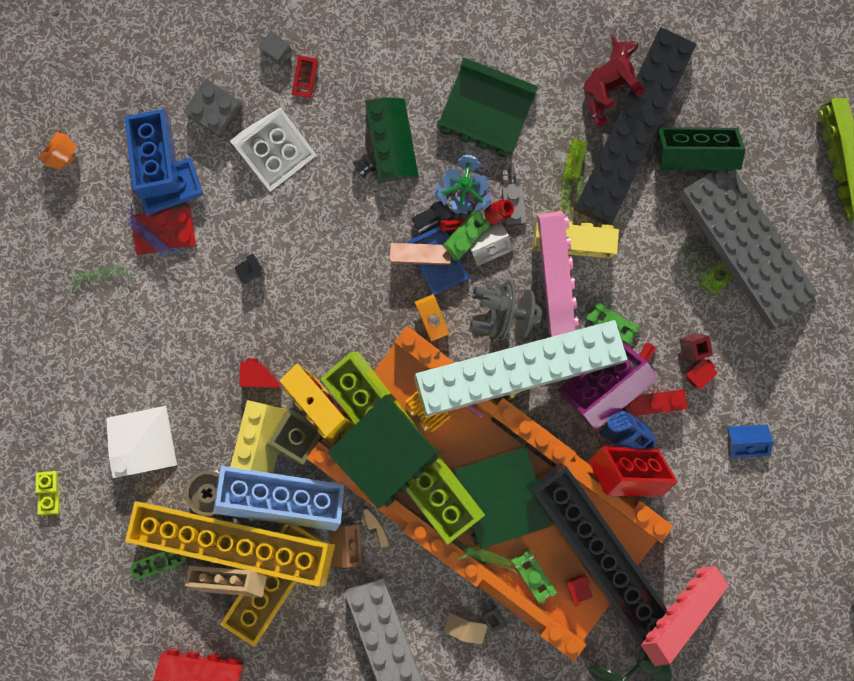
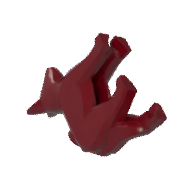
[583,35,646,127]

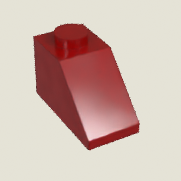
[239,358,282,388]

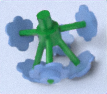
[434,155,492,214]

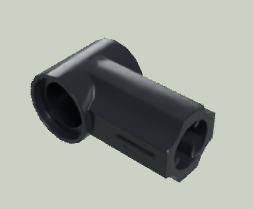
[411,201,454,234]

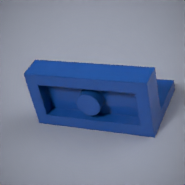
[727,425,773,458]

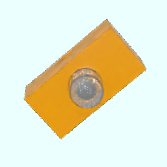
[415,294,450,341]

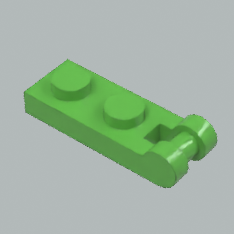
[442,210,491,261]

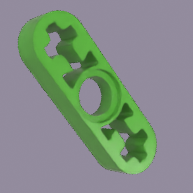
[130,551,188,579]

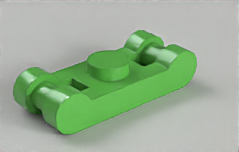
[586,301,640,346]
[511,548,557,605]

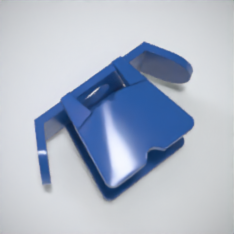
[599,411,657,449]

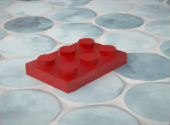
[130,206,197,255]

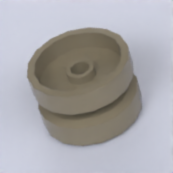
[185,470,220,516]

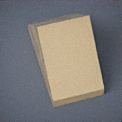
[443,612,488,644]

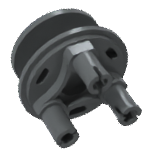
[469,281,543,342]

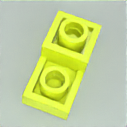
[35,471,60,515]

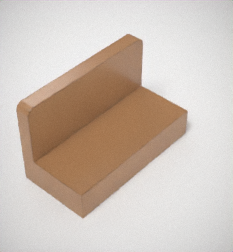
[329,524,362,568]

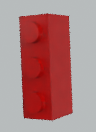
[622,389,687,416]

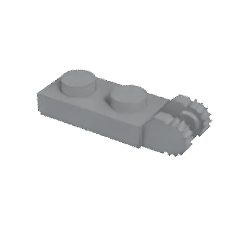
[502,168,526,226]

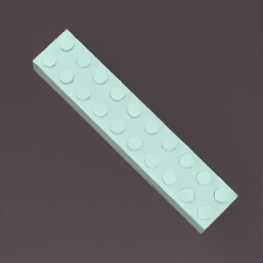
[414,320,627,417]

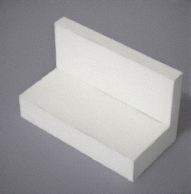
[470,223,514,266]

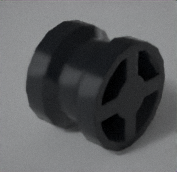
[352,154,376,179]

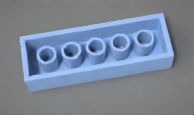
[213,466,344,531]

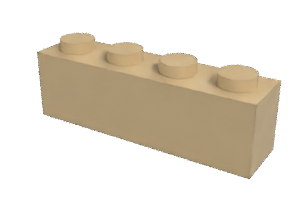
[185,566,267,597]

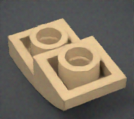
[361,508,390,548]

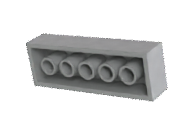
[345,576,423,681]

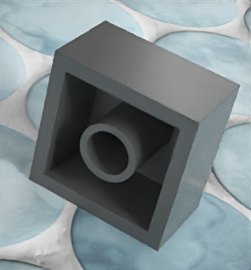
[183,79,242,138]

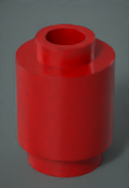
[484,199,514,224]

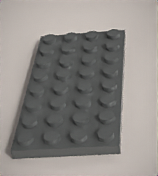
[678,170,818,330]

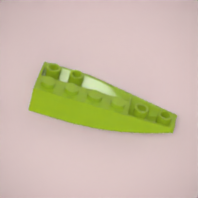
[818,98,854,223]

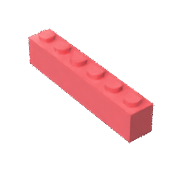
[641,566,729,666]

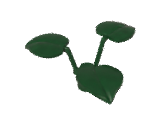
[588,653,672,681]

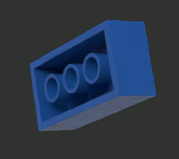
[124,109,180,199]

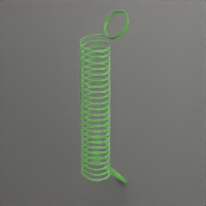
[68,264,136,294]
[458,545,517,578]

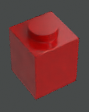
[683,358,718,390]

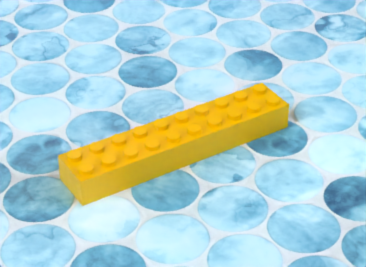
[125,501,335,587]

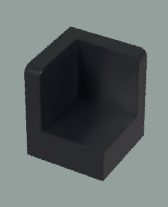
[235,253,265,284]

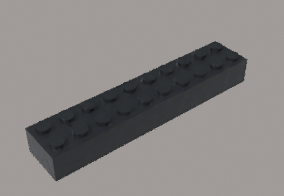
[574,27,697,225]
[527,463,667,653]

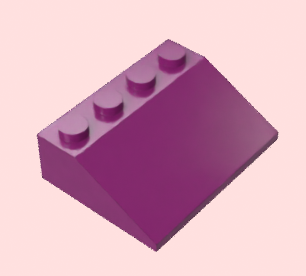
[557,342,659,431]

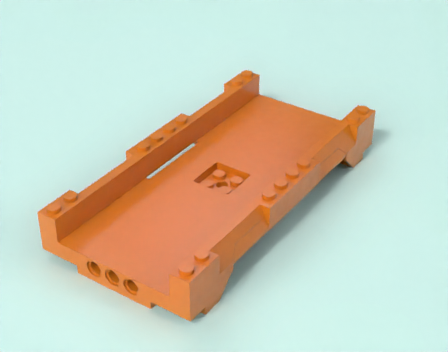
[306,325,674,661]

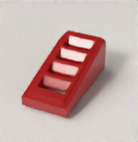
[291,55,319,99]

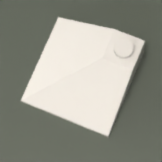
[230,107,317,192]
[107,406,177,478]

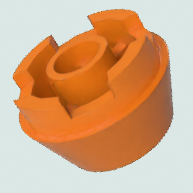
[38,130,77,171]

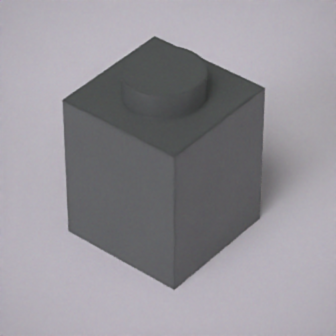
[258,31,291,65]

